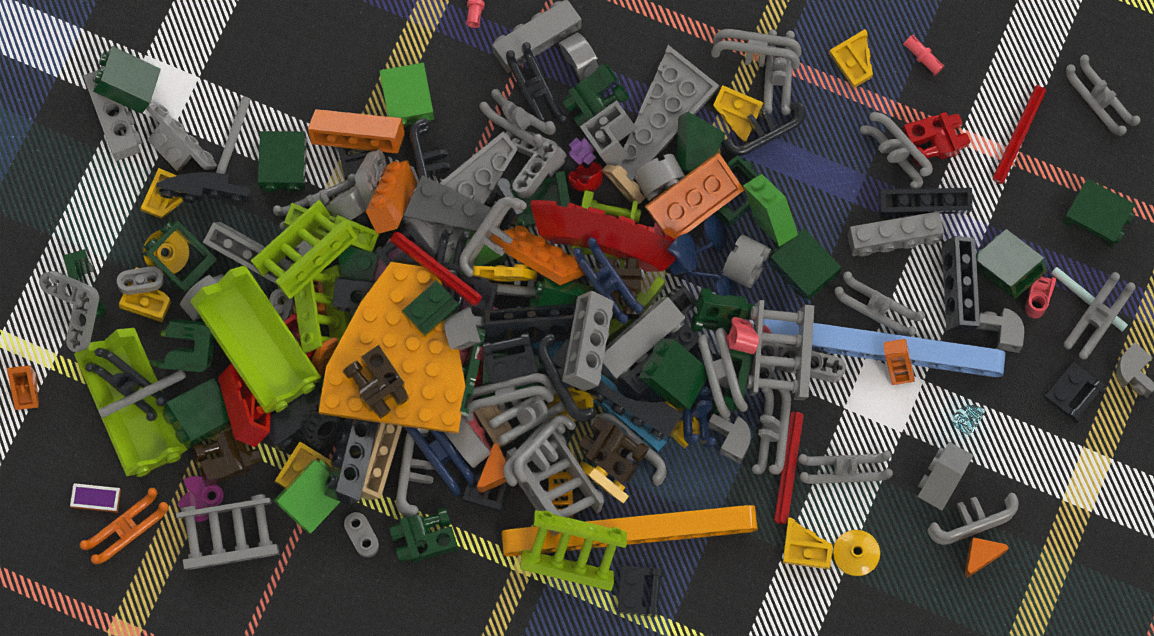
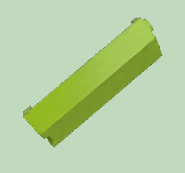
[190,265,321,413]
[74,328,187,477]

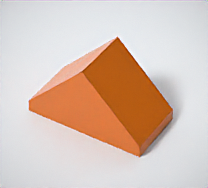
[7,365,39,410]
[477,443,507,493]
[965,538,1009,578]

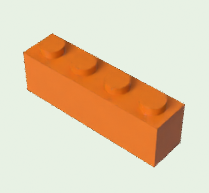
[308,109,405,153]
[366,160,418,234]

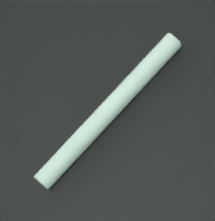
[1051,267,1128,332]

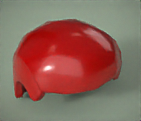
[568,162,603,193]

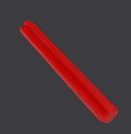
[993,85,1046,184]
[390,232,482,306]
[774,412,803,524]

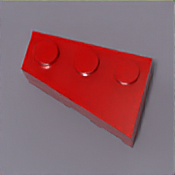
[218,363,271,447]

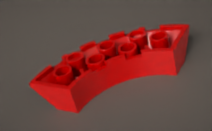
[531,200,677,272]

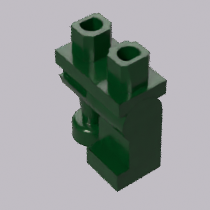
[562,64,630,128]
[691,288,755,335]
[389,507,459,563]

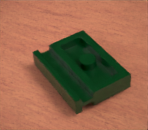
[402,280,459,337]

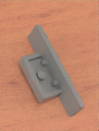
[146,104,218,171]

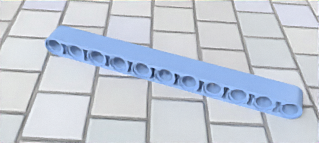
[763,319,1006,377]

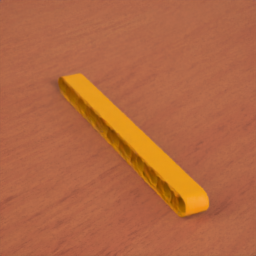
[501,505,758,556]

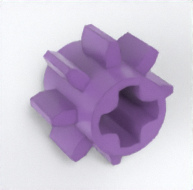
[569,137,596,165]

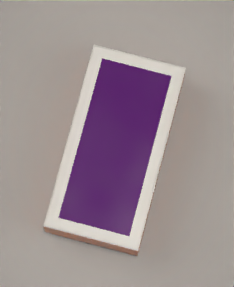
[70,484,121,513]

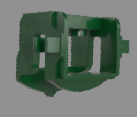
[149,319,215,372]

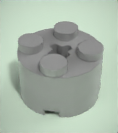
[634,154,685,202]
[722,234,771,288]

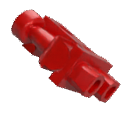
[902,112,970,166]

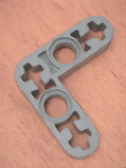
[505,130,561,198]
[355,150,386,207]
[39,271,99,352]

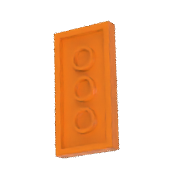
[645,153,744,239]
[491,226,585,285]

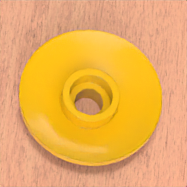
[143,230,189,274]
[833,530,880,576]

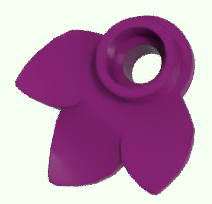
[177,476,224,522]

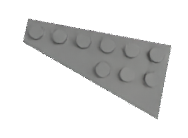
[616,45,719,182]
[402,132,518,263]

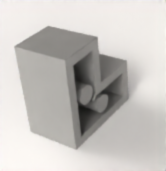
[580,100,637,166]
[918,442,974,510]

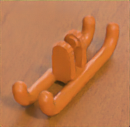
[80,488,168,565]

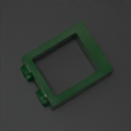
[715,155,761,228]
[143,221,217,292]

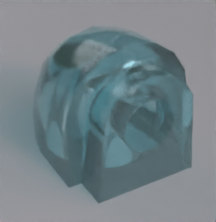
[953,405,985,436]

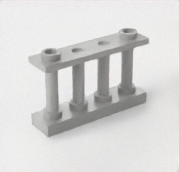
[746,300,814,401]
[505,430,604,536]
[176,495,280,570]

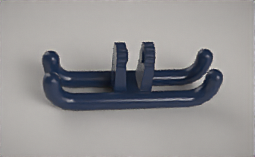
[572,237,644,324]
[682,380,716,448]
[403,426,476,496]

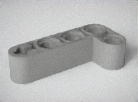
[760,342,846,383]
[444,415,491,468]

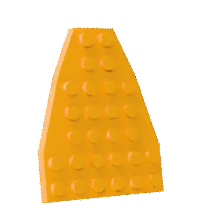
[319,262,466,434]

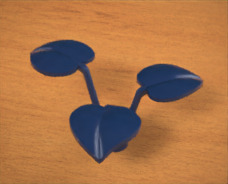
[668,213,736,296]

